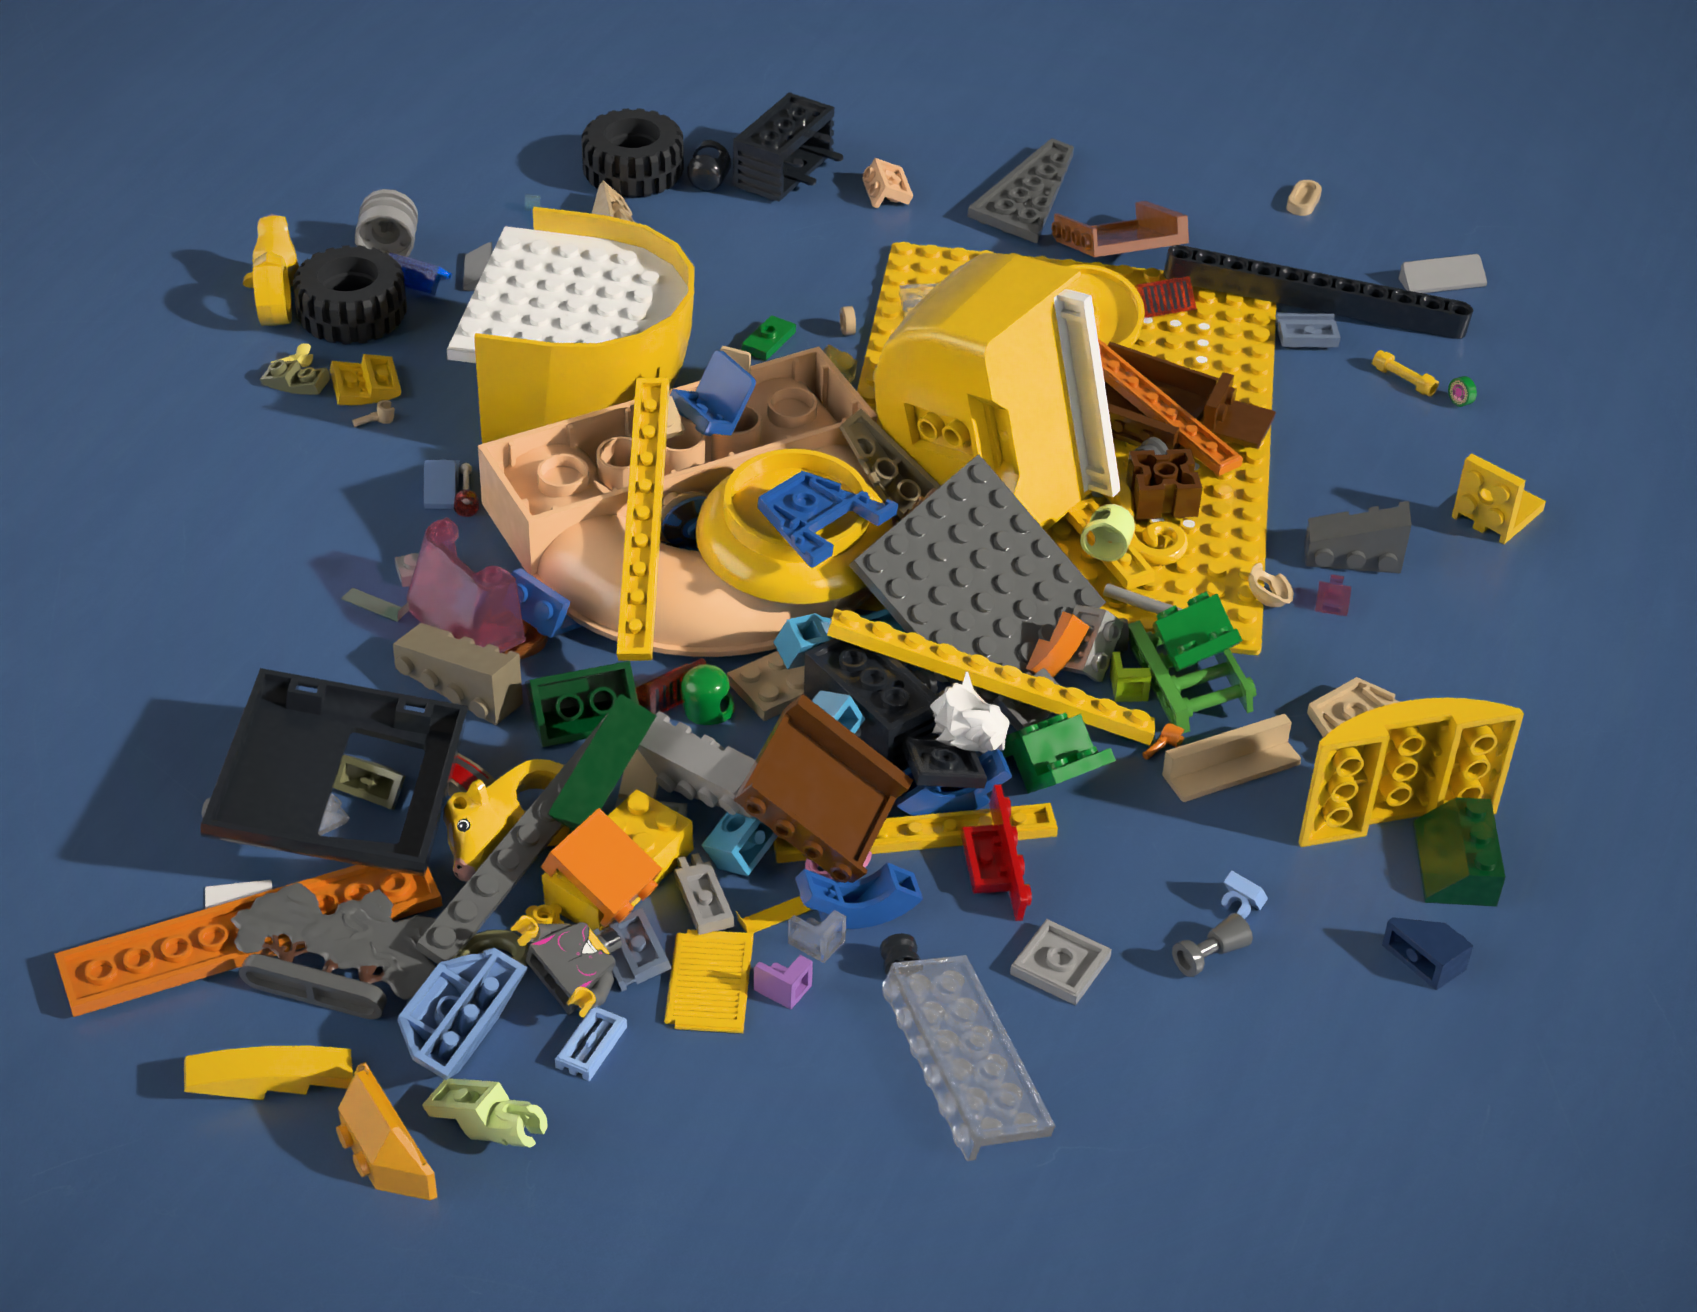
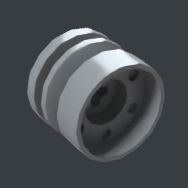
[355,189,418,263]

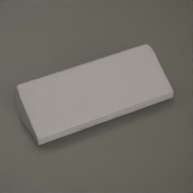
[1399,254,1487,293]

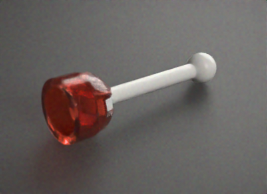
[454,463,479,517]

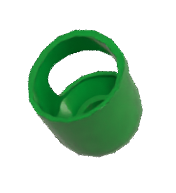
[681,664,735,725]

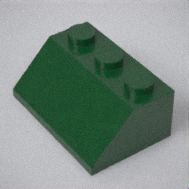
[525,661,639,747]
[1413,797,1506,907]

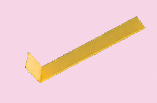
[736,896,811,933]

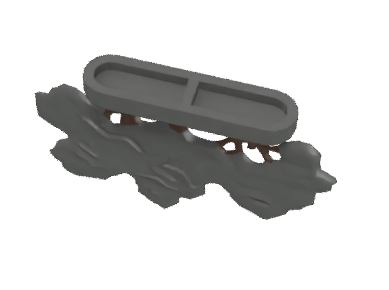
[231,883,437,1019]

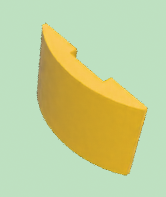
[1298,698,1524,847]

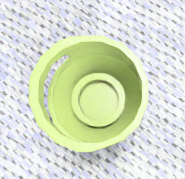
[1080,504,1135,561]

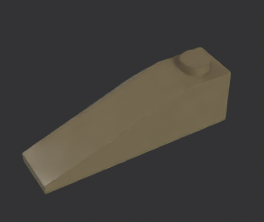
[839,409,941,521]

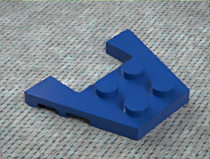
[757,471,898,568]

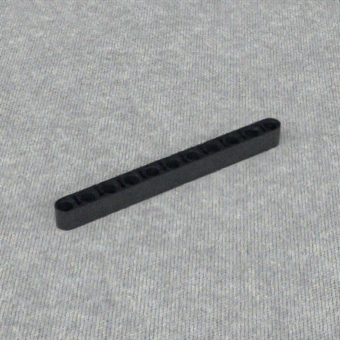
[1163,245,1473,339]

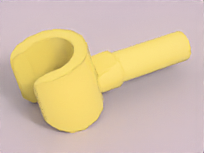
[271,343,313,367]

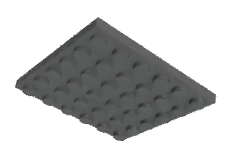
[849,454,1106,705]

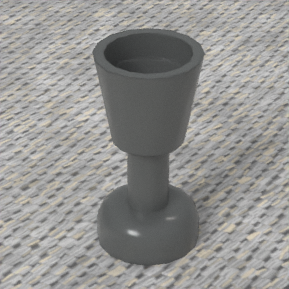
[1172,913,1253,977]

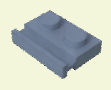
[1276,313,1340,349]
[593,908,672,991]

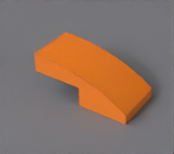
[1026,611,1089,677]

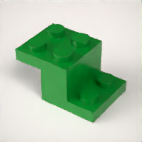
[1152,591,1243,672]
[1000,712,1116,794]

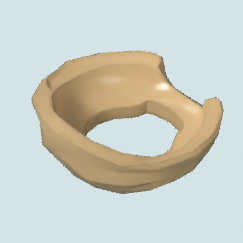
[1248,563,1294,607]

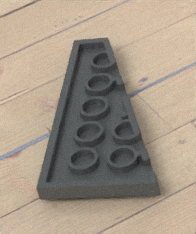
[968,138,1074,244]

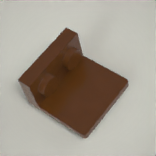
[1202,372,1276,449]

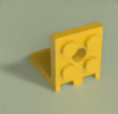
[1451,454,1546,544]

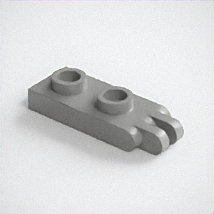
[674,853,734,935]

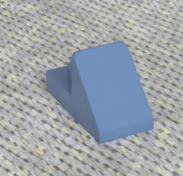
[424,459,460,509]

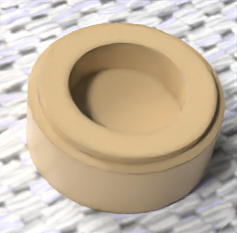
[840,306,856,336]

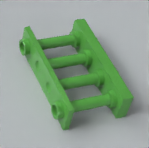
[1128,620,1257,734]

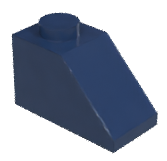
[1382,917,1473,990]

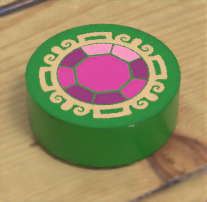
[1448,376,1477,407]

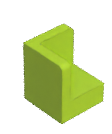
[1110,652,1152,702]

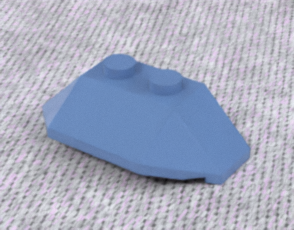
[397,948,527,1080]

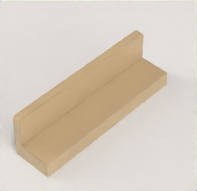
[1162,714,1301,802]

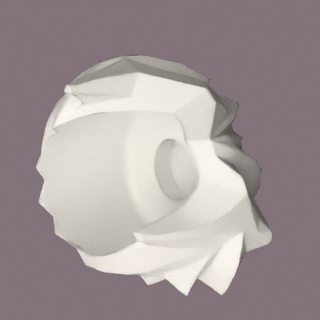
[930,672,1010,754]

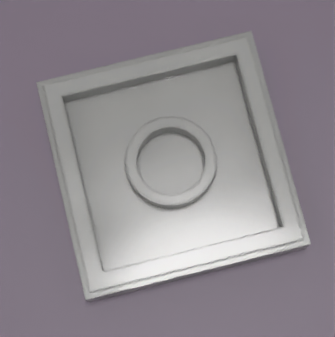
[1010,919,1112,1005]

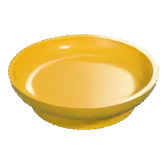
[695,449,893,604]

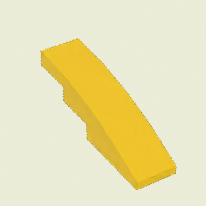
[184,1046,353,1100]

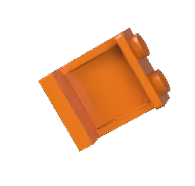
[541,808,662,928]

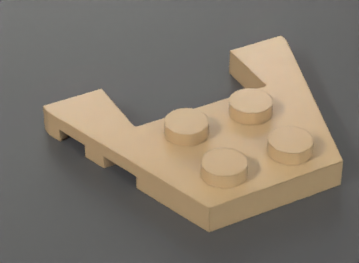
[1307,677,1400,738]

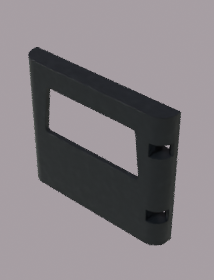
[201,668,468,877]

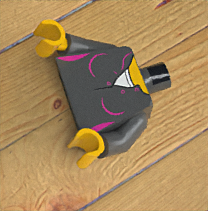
[510,915,622,1018]

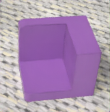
[754,955,813,1010]

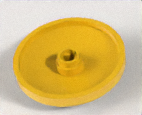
[1066,264,1145,348]

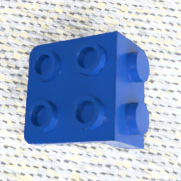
[670,350,756,436]
[501,568,582,638]

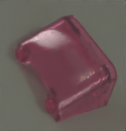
[406,517,525,653]

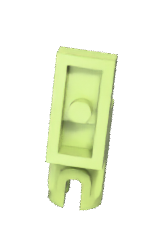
[422,1078,548,1148]

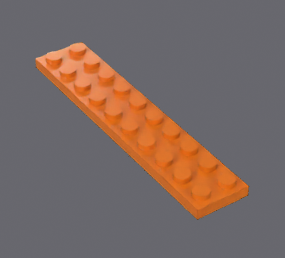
[54,865,442,1017]

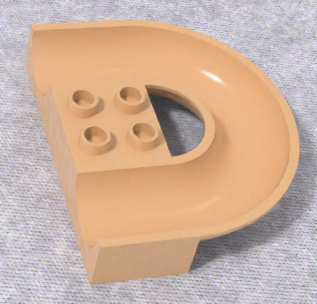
[478,346,896,657]

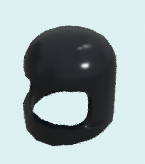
[687,140,732,191]

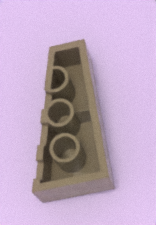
[393,623,523,725]

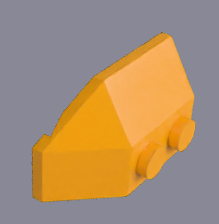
[336,1062,437,1201]

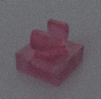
[1315,574,1352,616]

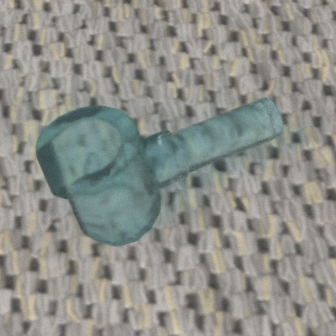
[525,194,541,211]

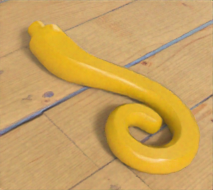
[1100,478,1188,565]

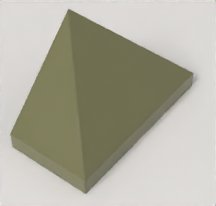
[333,754,406,810]

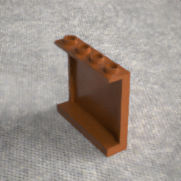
[1051,201,1189,257]

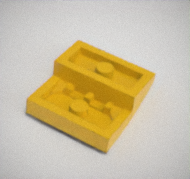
[330,354,401,405]

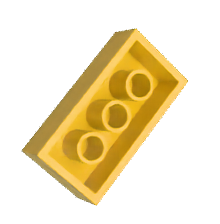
[542,789,694,932]

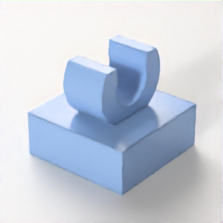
[1221,870,1268,919]

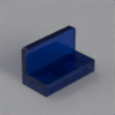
[389,253,452,296]

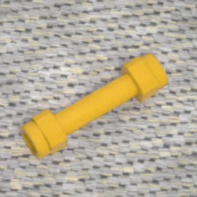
[1372,350,1439,397]

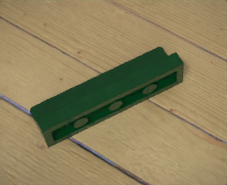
[548,695,657,835]

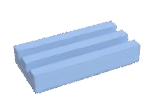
[555,1007,627,1081]

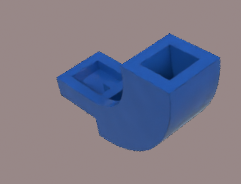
[895,749,1012,816]
[795,862,923,929]

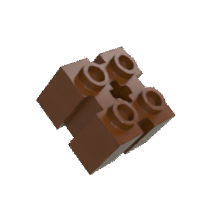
[1126,449,1203,520]

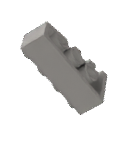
[638,711,755,818]

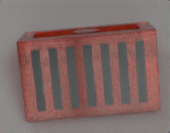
[1134,276,1196,319]
[636,658,706,715]

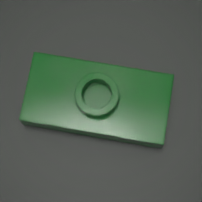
[742,315,796,361]

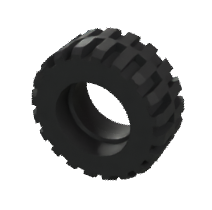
[581,108,684,198]
[293,245,407,344]

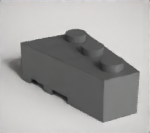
[1304,501,1412,573]

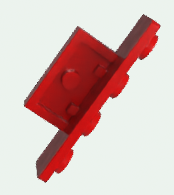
[961,784,1032,921]

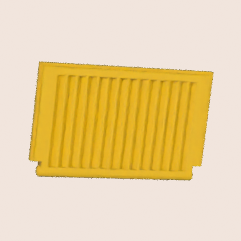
[664,929,754,1033]

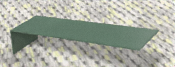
[341,587,409,622]

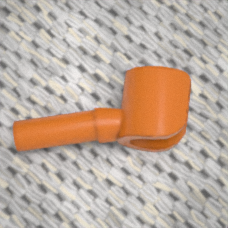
[1142,723,1185,760]

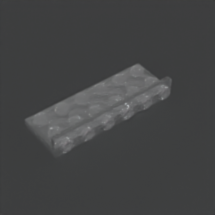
[882,955,1055,1161]

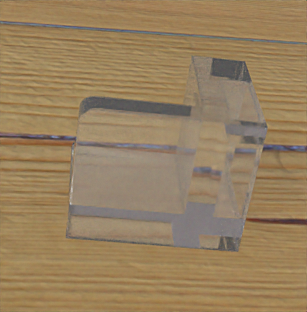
[788,910,846,963]

